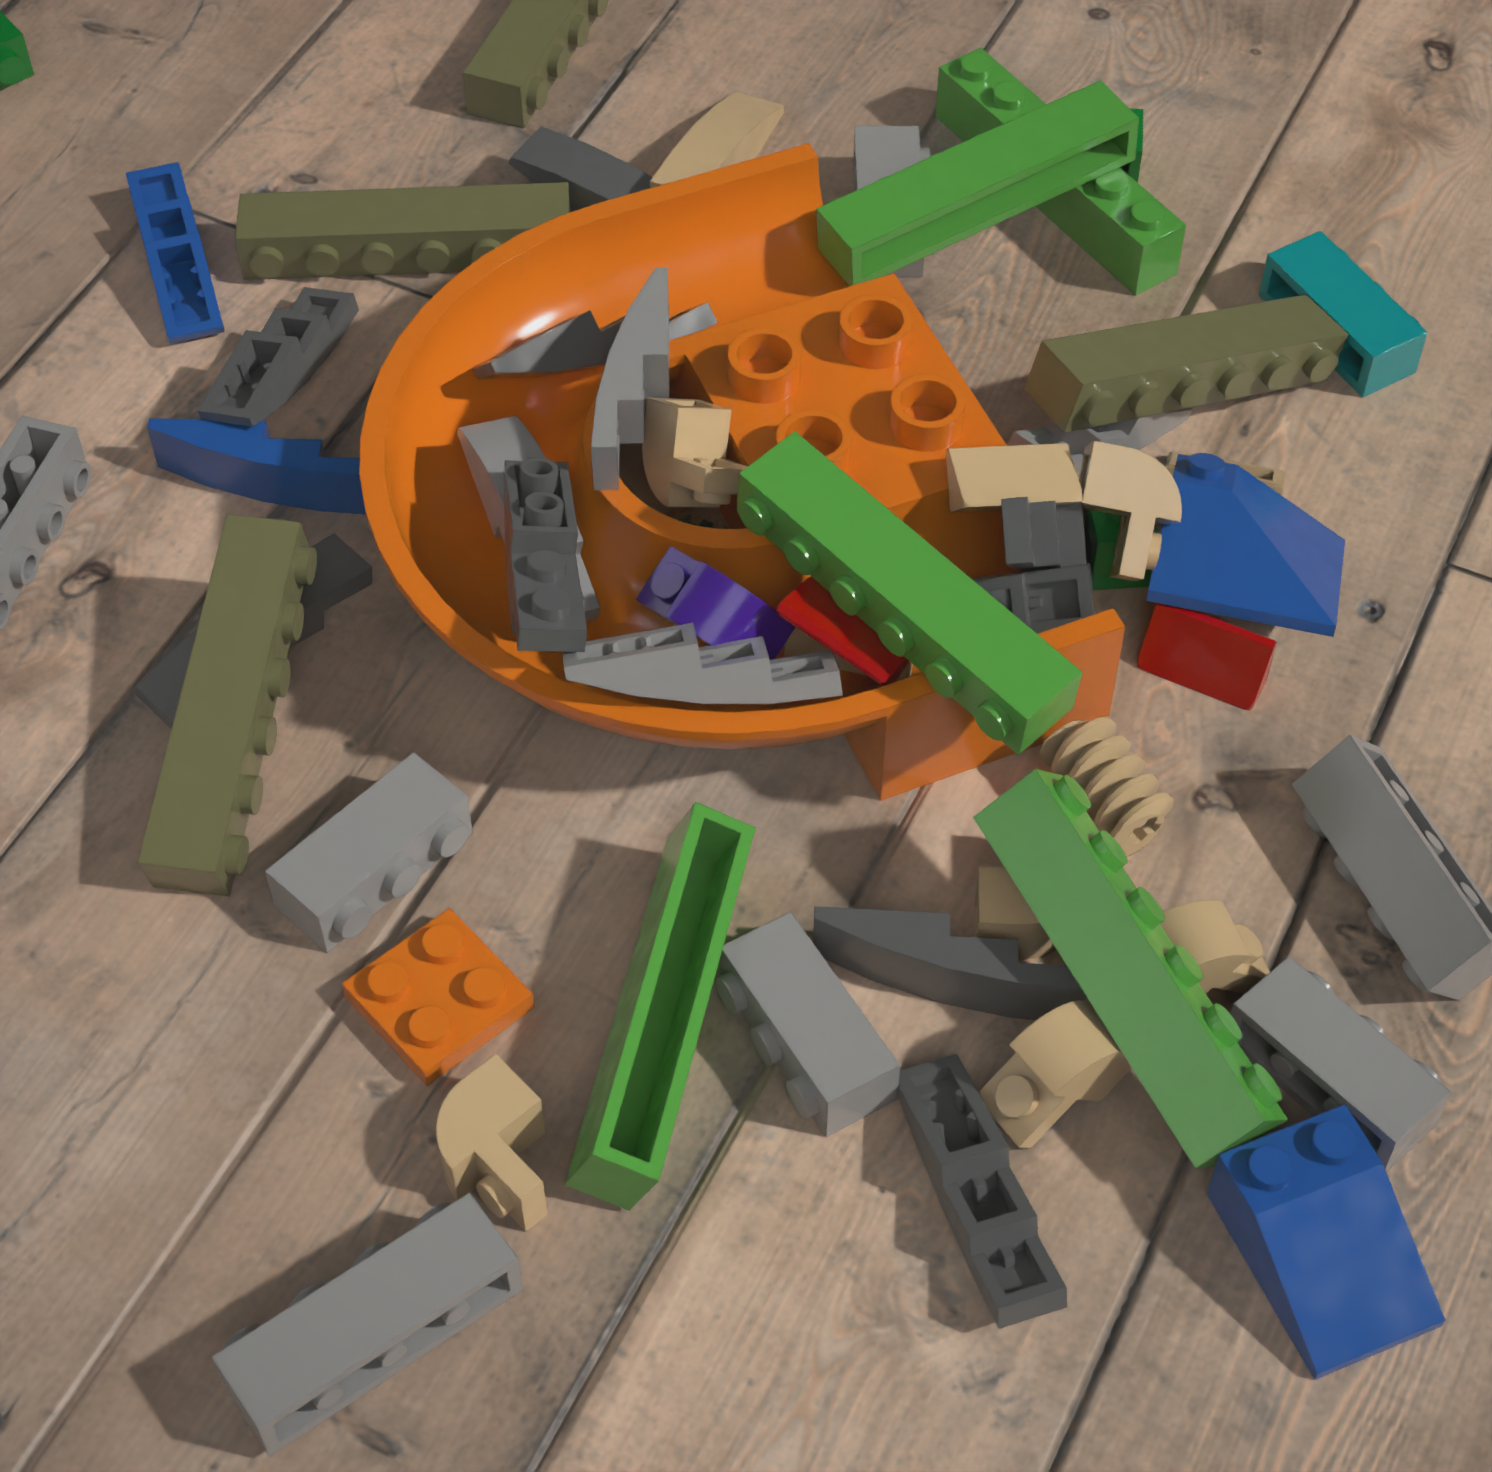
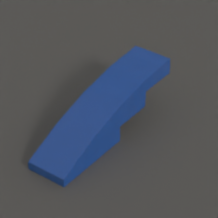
[126,162,225,344]
[147,418,366,515]

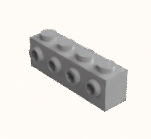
[0,416,91,630]
[1292,735,1492,1000]
[212,1192,523,1457]

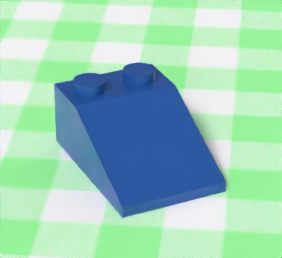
[1207,1104,1445,1380]

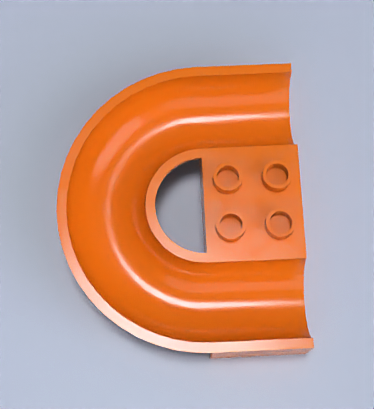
[359,143,1125,801]

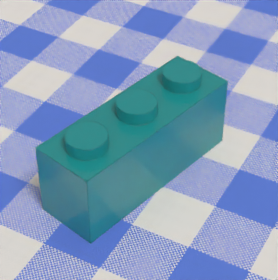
[1259,230,1428,398]

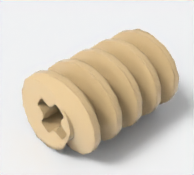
[1040,716,1174,857]

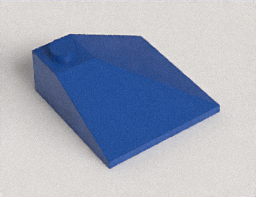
[1146,453,1345,637]

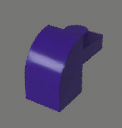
[635,546,796,660]

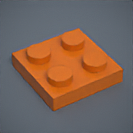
[342,908,535,1086]

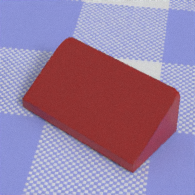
[775,576,909,685]
[1137,603,1277,710]

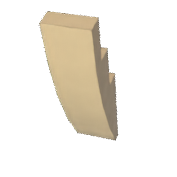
[650,92,784,188]

